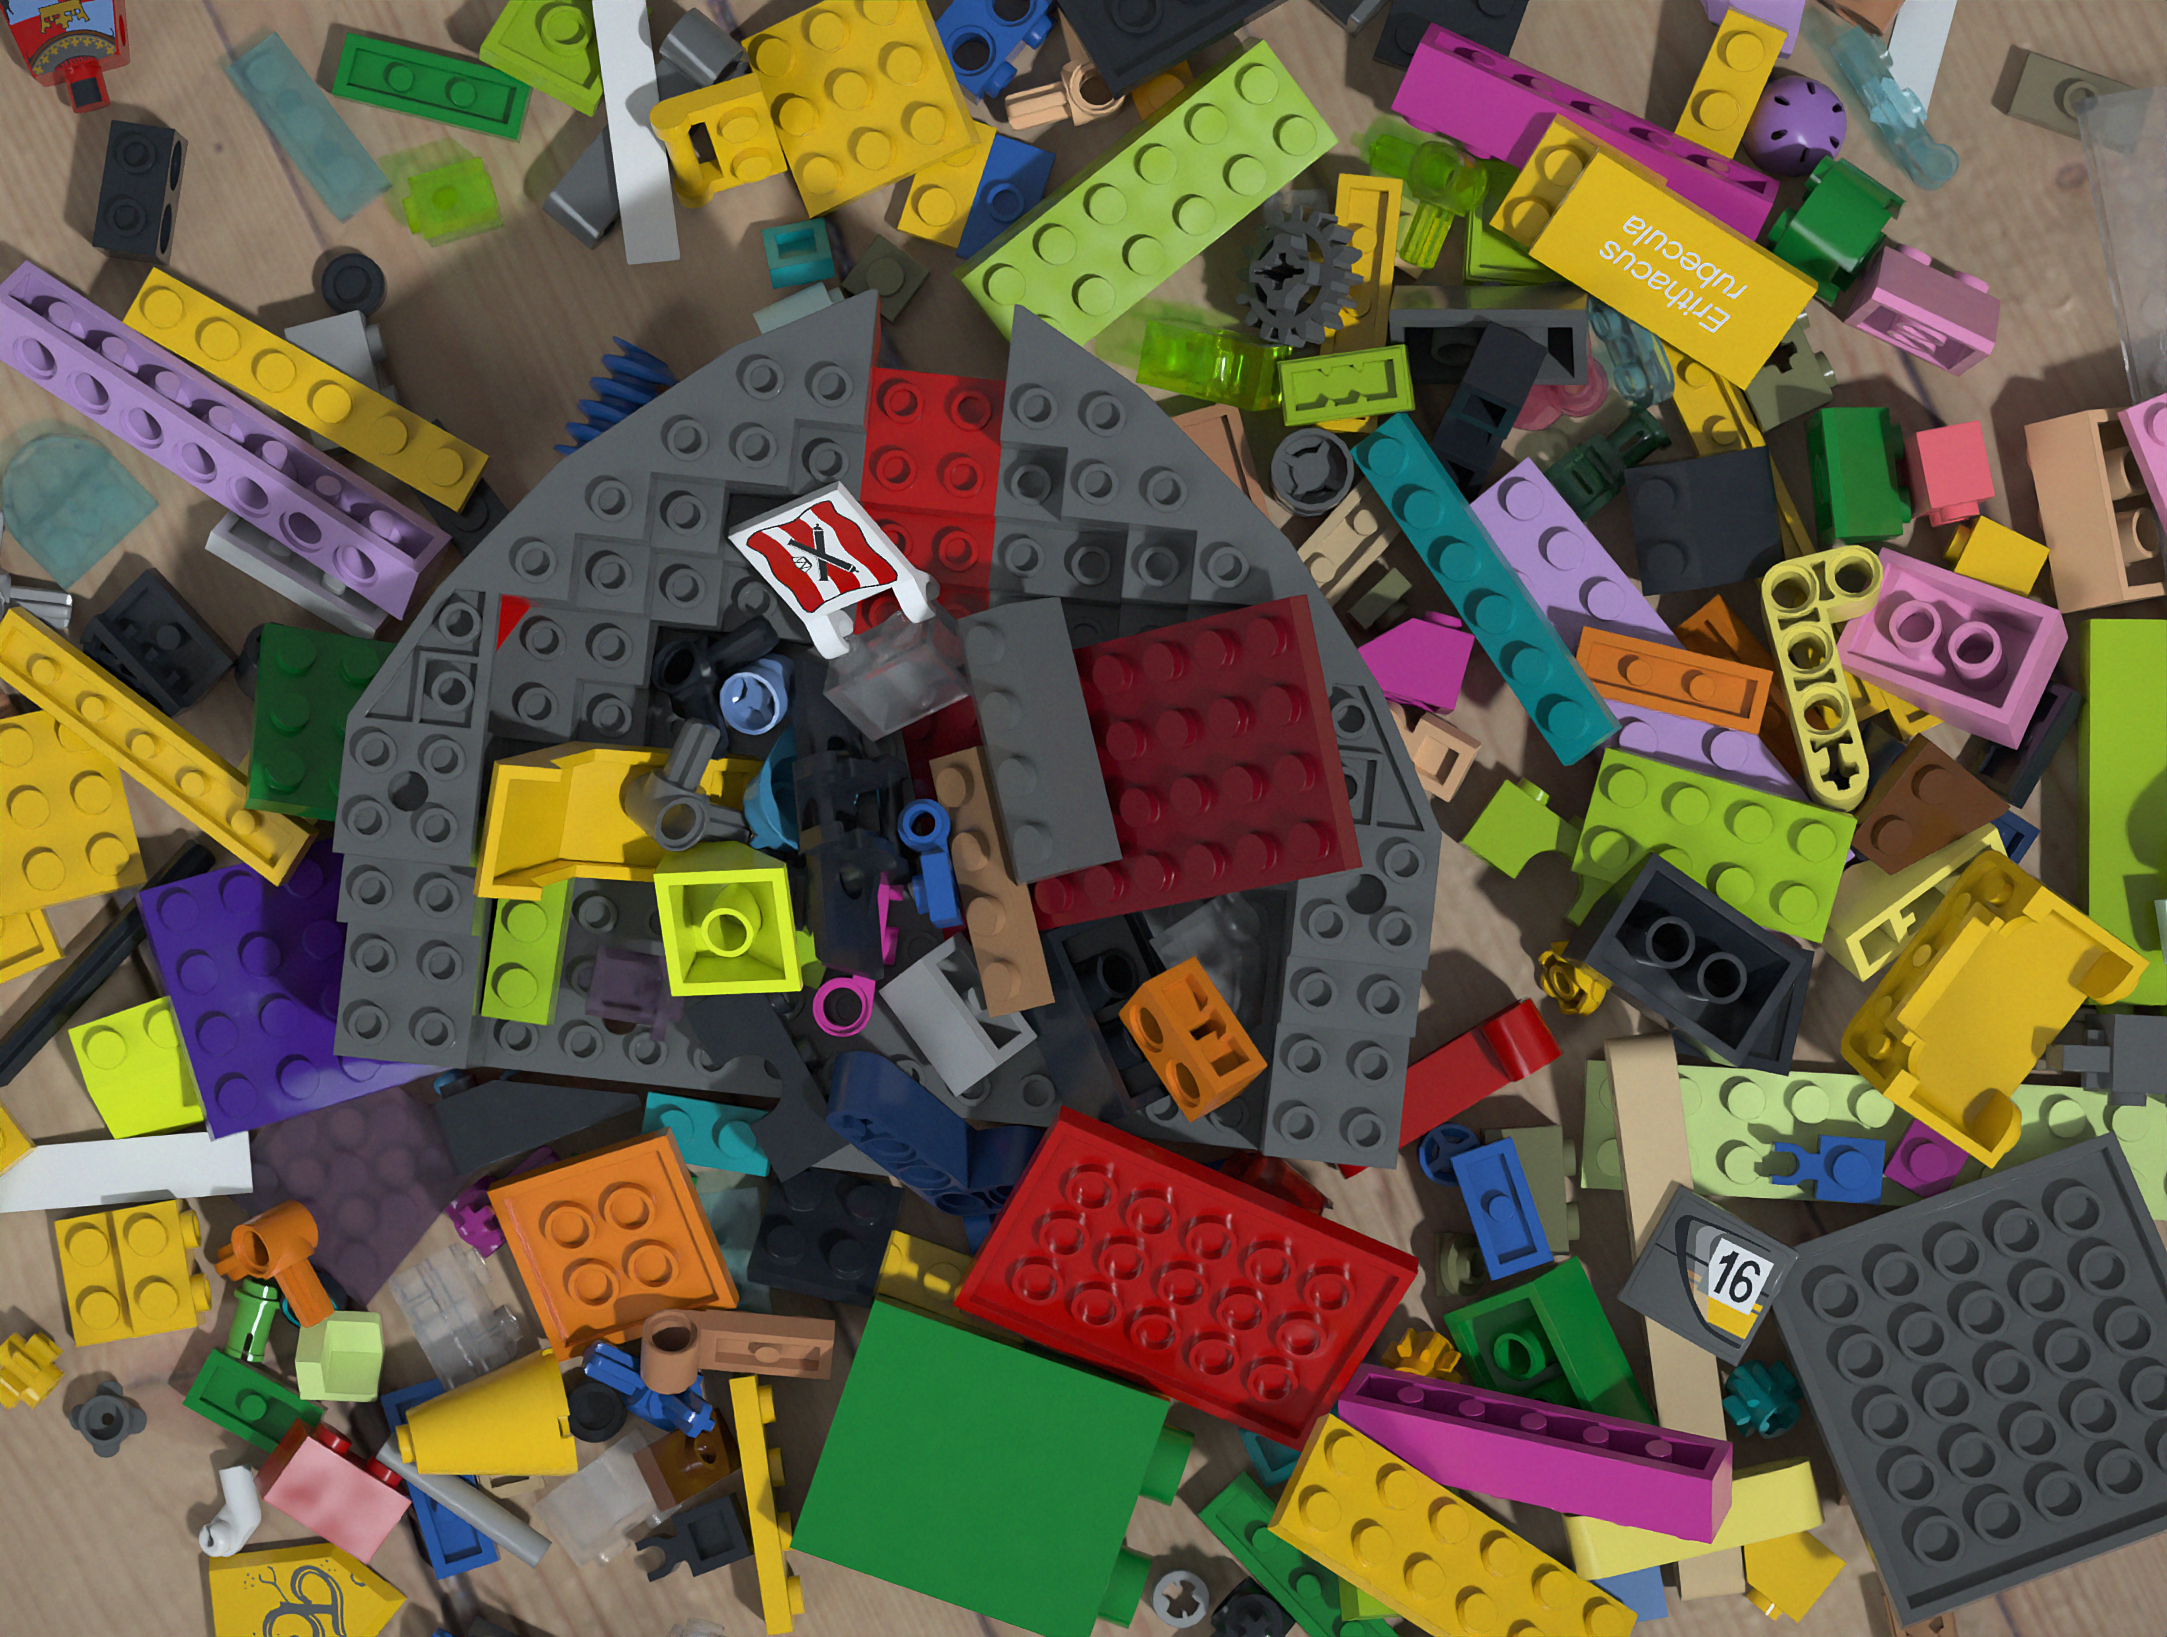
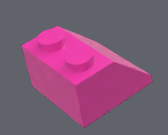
[1357,611,1475,717]

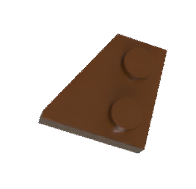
[1851,732,2011,876]

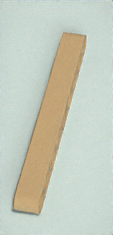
[1604,1030,1745,1601]

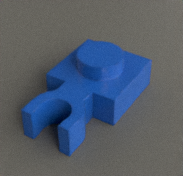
[1769,1134,1886,1205]

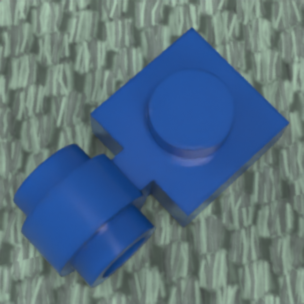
[897,799,964,929]

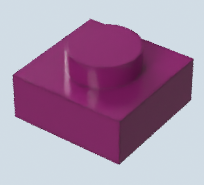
[1883,1118,1970,1199]

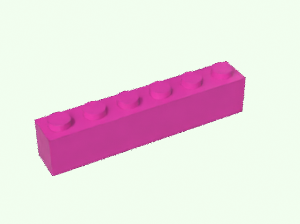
[1391,22,1781,242]
[1338,1363,1732,1544]

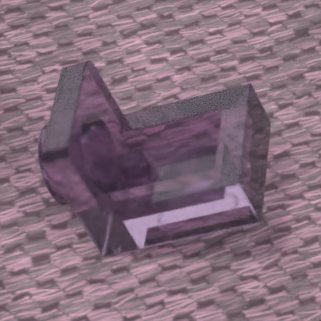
[585,945,685,1043]

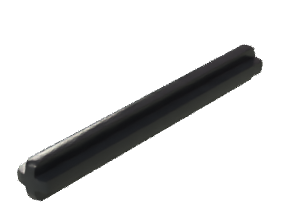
[0,839,216,1087]

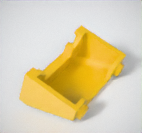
[1840,850,2151,1169]

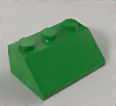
[1442,1255,1658,1426]

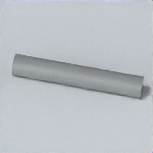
[376,1432,553,1569]

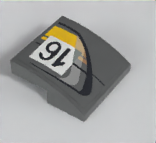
[1616,1184,1800,1367]

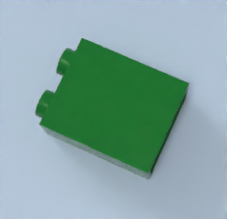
[789,1293,1195,1637]

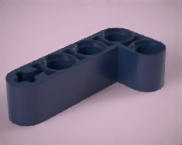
[826,1051,1045,1217]

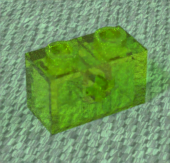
[1135,317,1292,411]

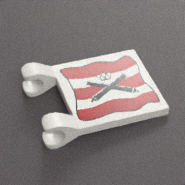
[728,481,940,659]

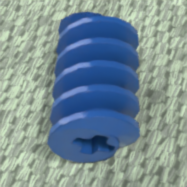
[553,336,681,457]

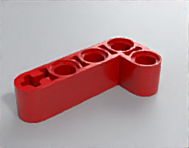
[1334,997,1564,1180]

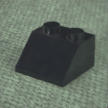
[1623,445,1786,597]

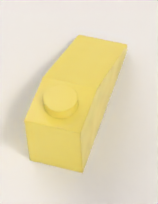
[1817,822,2008,982]

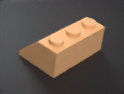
[2024,406,2167,614]

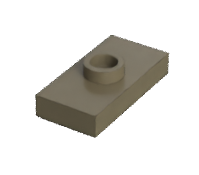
[2006,52,2151,156]

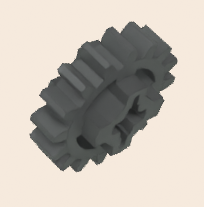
[1235,205,1364,349]

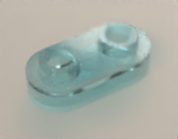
[1589,296,1675,409]

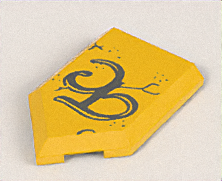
[209,1542,408,1637]

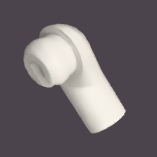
[199,1463,262,1557]

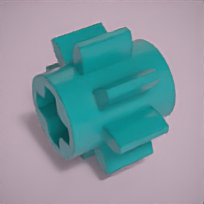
[1722,1359,1804,1439]

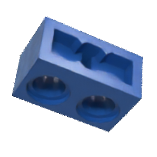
[935,0,1058,106]

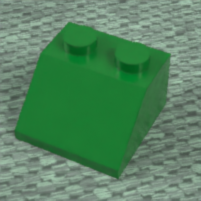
[1804,407,1911,548]

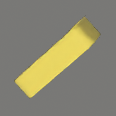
[1760,545,1883,813]
[1560,1456,1825,1580]

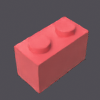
[1899,420,1995,527]

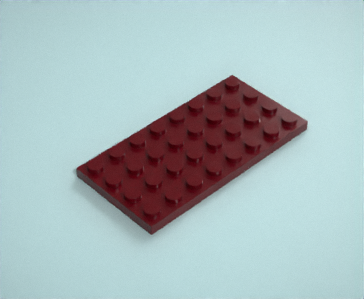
[894,594,1363,944]

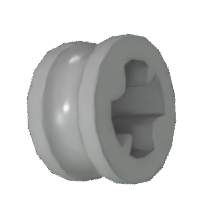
[1151,1568,1210,1628]

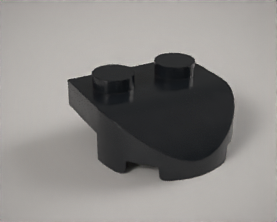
[79,567,239,719]

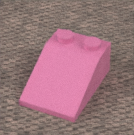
[1843,243,2001,377]
[1836,547,2068,750]

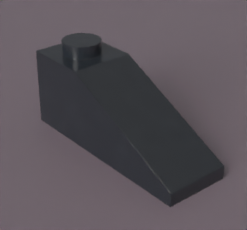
[428,1074,642,1177]

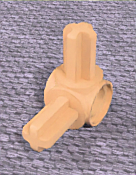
[1005,7,1126,131]

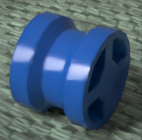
[1416,1122,1481,1187]

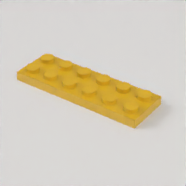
[1267,1413,1638,1637]

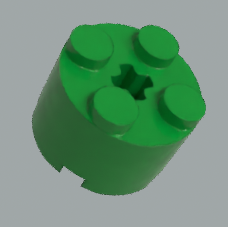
[1765,155,1907,307]

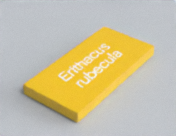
[1528,144,1818,391]

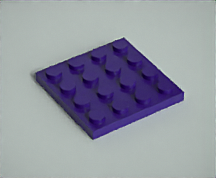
[135,837,456,1142]

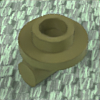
[1434,1231,1488,1297]

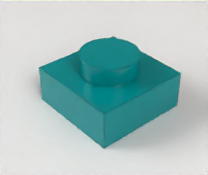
[761,217,836,289]

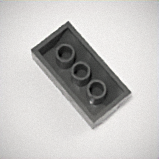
[955,596,1122,886]

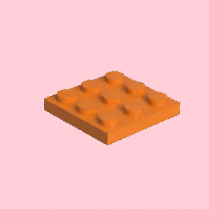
[487,1126,740,1363]

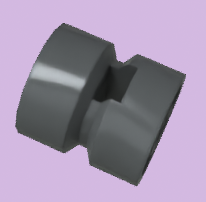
[1268,428,1354,519]

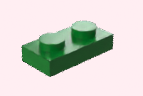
[182,1346,329,1454]

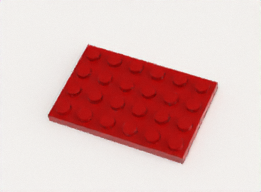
[952,1105,1419,1453]

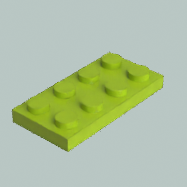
[1571,745,1859,944]

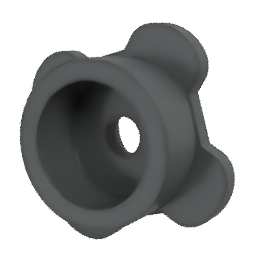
[69,1380,147,1458]

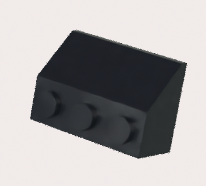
[1560,852,1808,1068]
[1023,911,1170,1124]

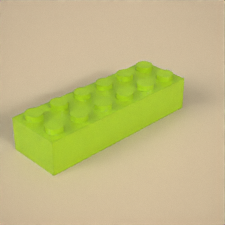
[950,36,1340,351]

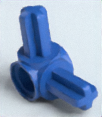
[581,1339,716,1438]

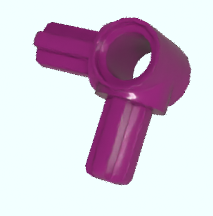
[443,1145,563,1260]

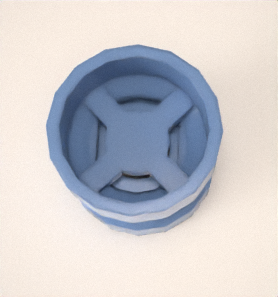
[720,653,794,735]

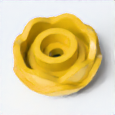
[1538,940,1606,1017]

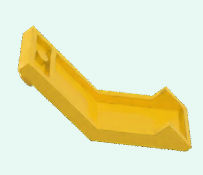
[473,741,764,901]

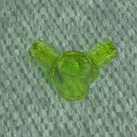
[1368,134,1491,270]

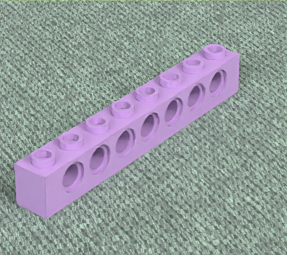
[0,260,452,621]

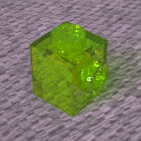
[402,156,505,248]

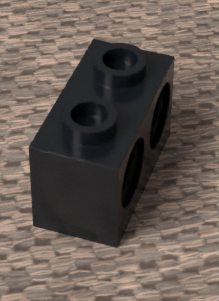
[92,120,188,266]

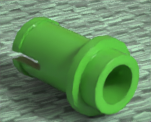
[223,1276,282,1362]

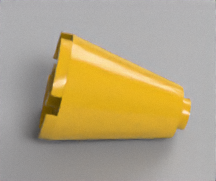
[395,1347,578,1476]

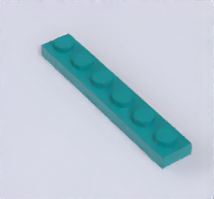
[1350,413,1622,766]

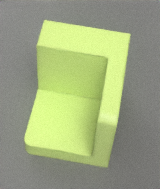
[295,1311,385,1402]

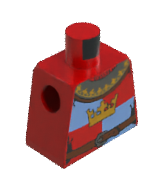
[0,0,130,113]

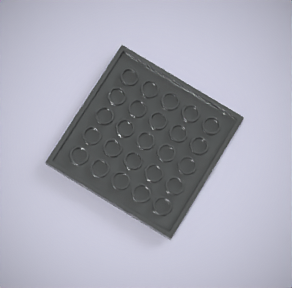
[1769,1131,2167,1630]

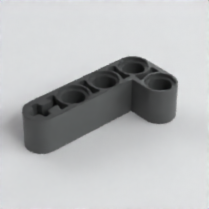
[542,8,750,250]

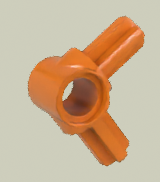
[214,1199,334,1328]

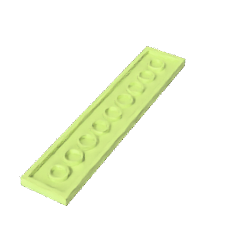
[1579,1060,2167,1221]

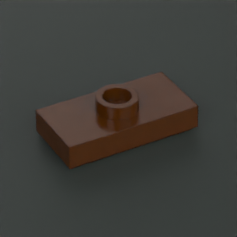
[633,1407,742,1512]

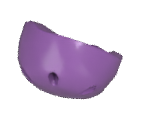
[1742,76,1847,177]

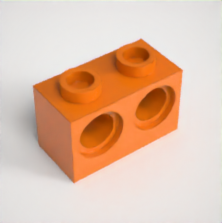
[1118,956,1268,1123]

